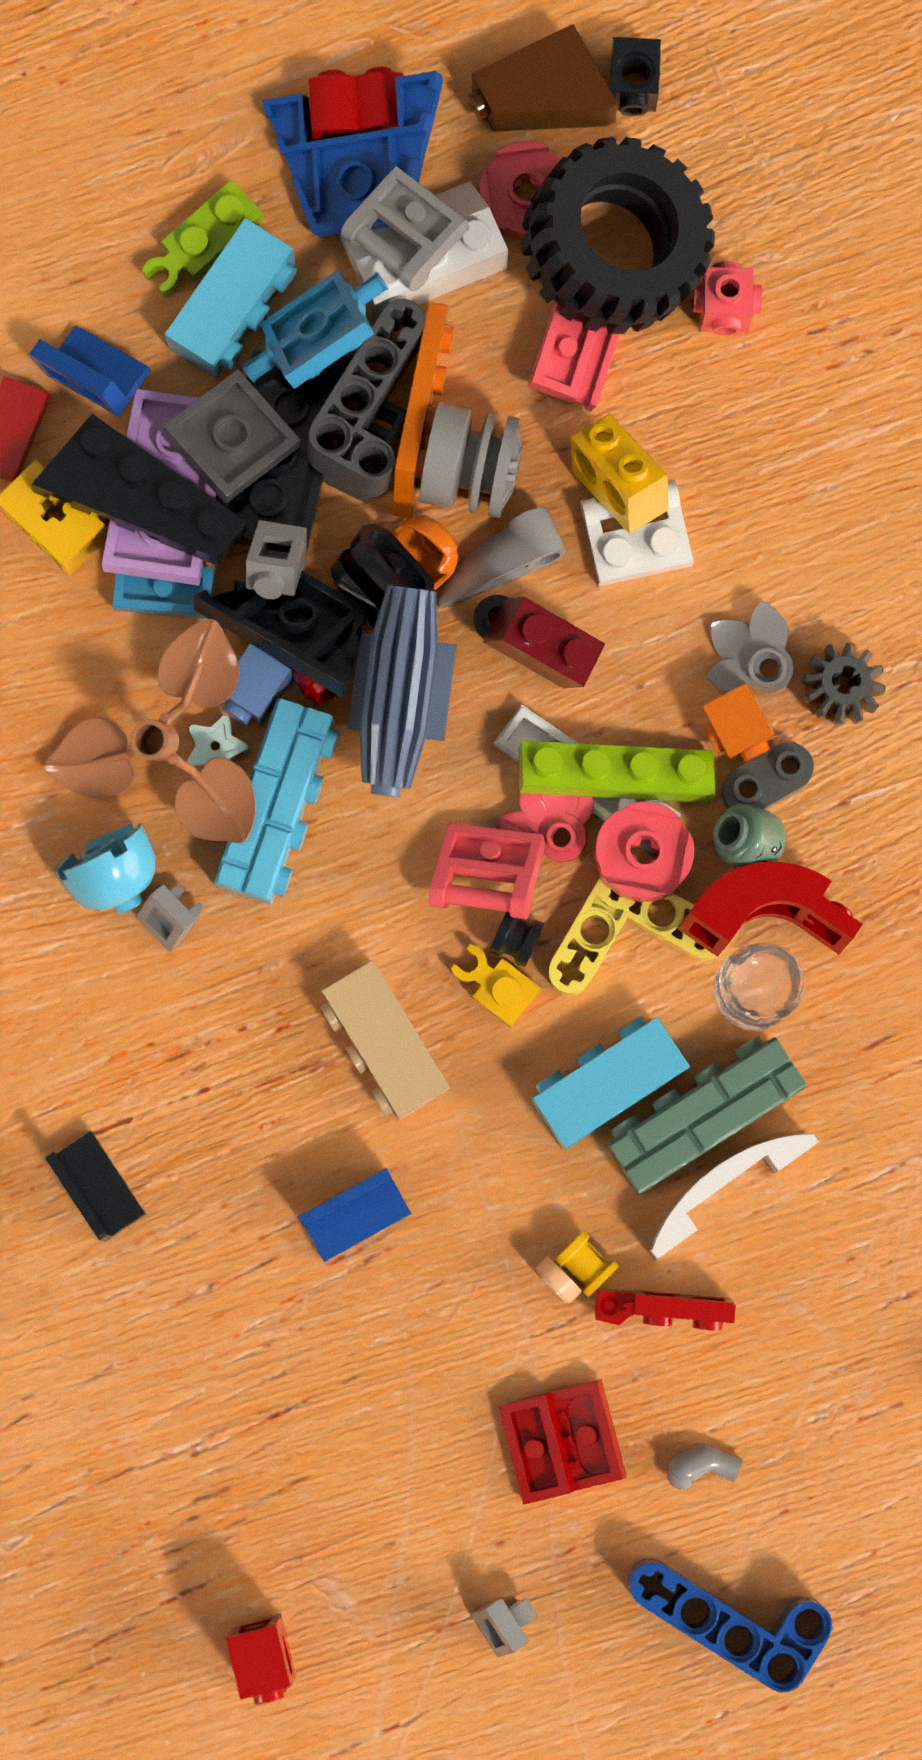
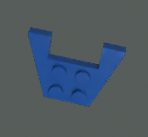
[262,71,443,238]

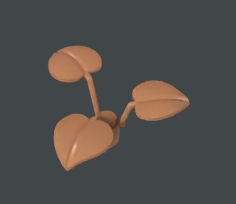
[43,619,256,843]

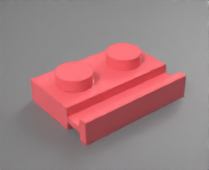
[527,302,619,411]

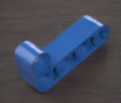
[628,1559,832,1692]

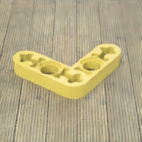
[548,878,716,996]

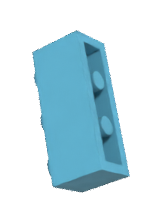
[165,218,297,379]
[531,1016,690,1151]

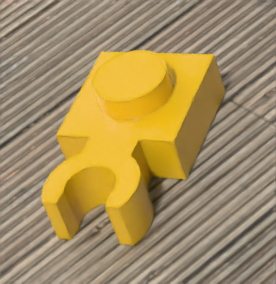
[451,944,541,1028]

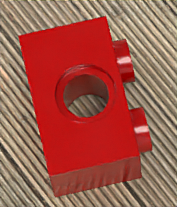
[226,1615,296,1705]

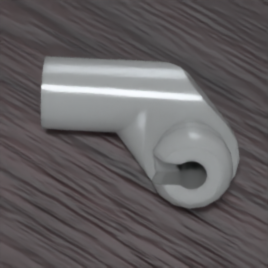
[667,1443,743,1489]

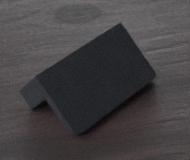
[45,1131,147,1242]

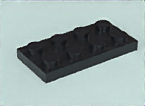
[218,350,346,558]

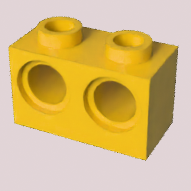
[570,413,668,534]

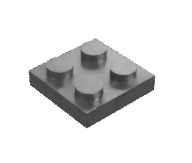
[163,369,301,504]

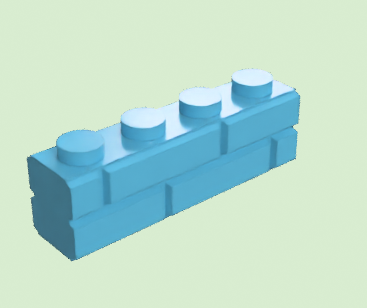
[214,698,340,906]

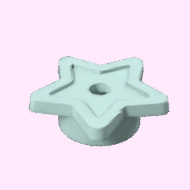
[187,716,249,766]

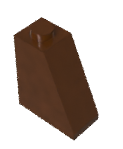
[468,24,618,132]

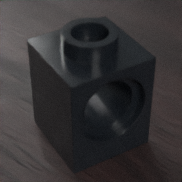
[610,37,661,116]

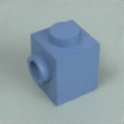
[222,644,293,726]

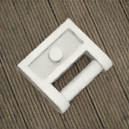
[580,480,694,586]

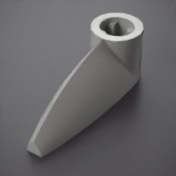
[436,507,566,609]

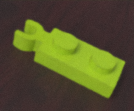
[142,180,264,297]

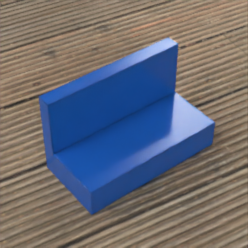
[29,325,151,417]
[299,1168,411,1262]

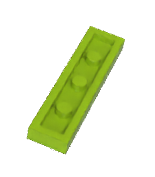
[518,740,716,803]

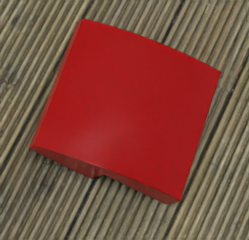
[498,1379,627,1505]

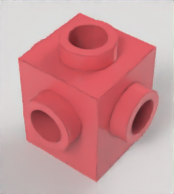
[692,261,762,335]

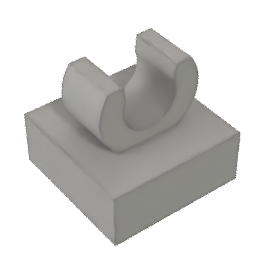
[136,884,203,952]
[471,1598,538,1657]

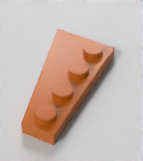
[393,302,455,518]

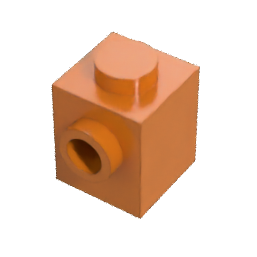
[703,683,776,763]

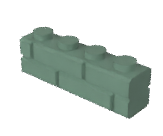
[606,1035,807,1195]

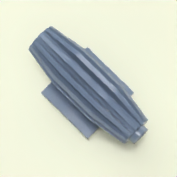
[348,585,457,797]

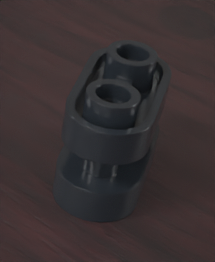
[331,524,434,628]

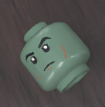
[713,804,786,868]

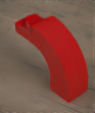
[678,861,863,957]

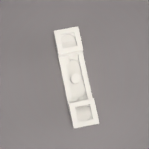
[649,1134,819,1260]

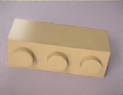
[320,960,450,1121]

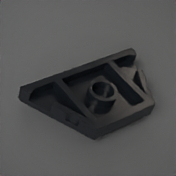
[194,571,367,697]

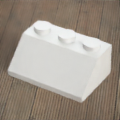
[339,181,508,321]

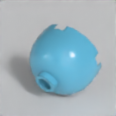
[54,823,156,914]

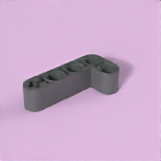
[307,299,425,497]

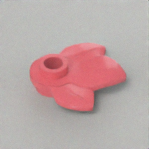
[498,793,594,862]

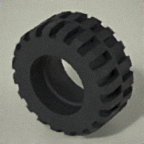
[521,137,715,334]

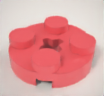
[479,141,562,239]
[594,802,694,902]

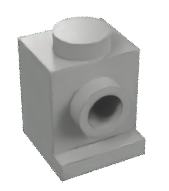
[246,520,307,599]

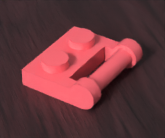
[429,822,546,919]

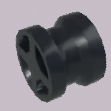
[489,912,545,967]

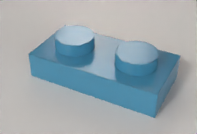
[112,567,215,619]

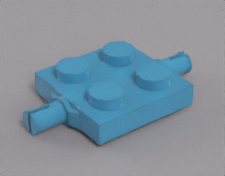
[242,269,389,389]

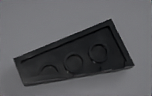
[31,414,247,566]

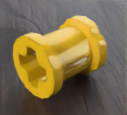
[553,1231,619,1297]

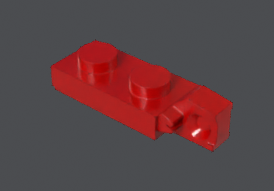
[595,1288,736,1331]

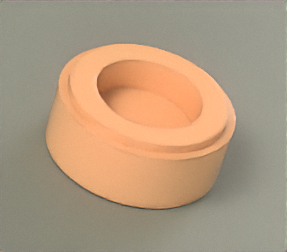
[534,1256,582,1304]

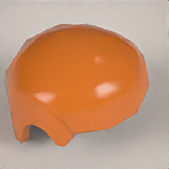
[393,515,458,591]

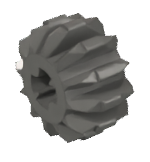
[802,643,886,726]

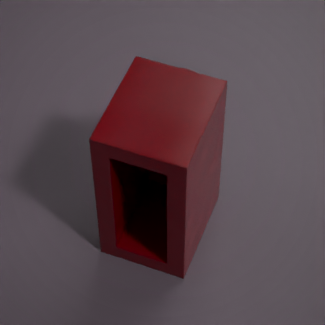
[483,596,605,688]

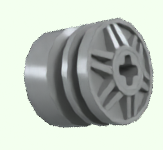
[419,402,523,519]

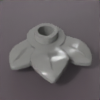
[707,601,794,692]

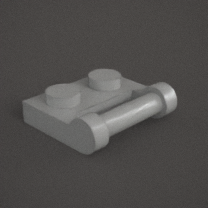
[341,166,469,291]

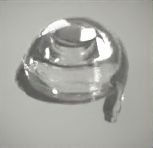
[714,941,804,1031]

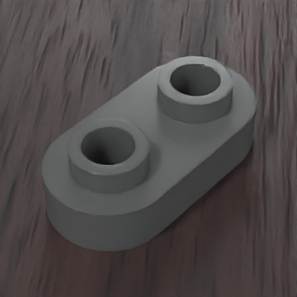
[721,742,814,810]

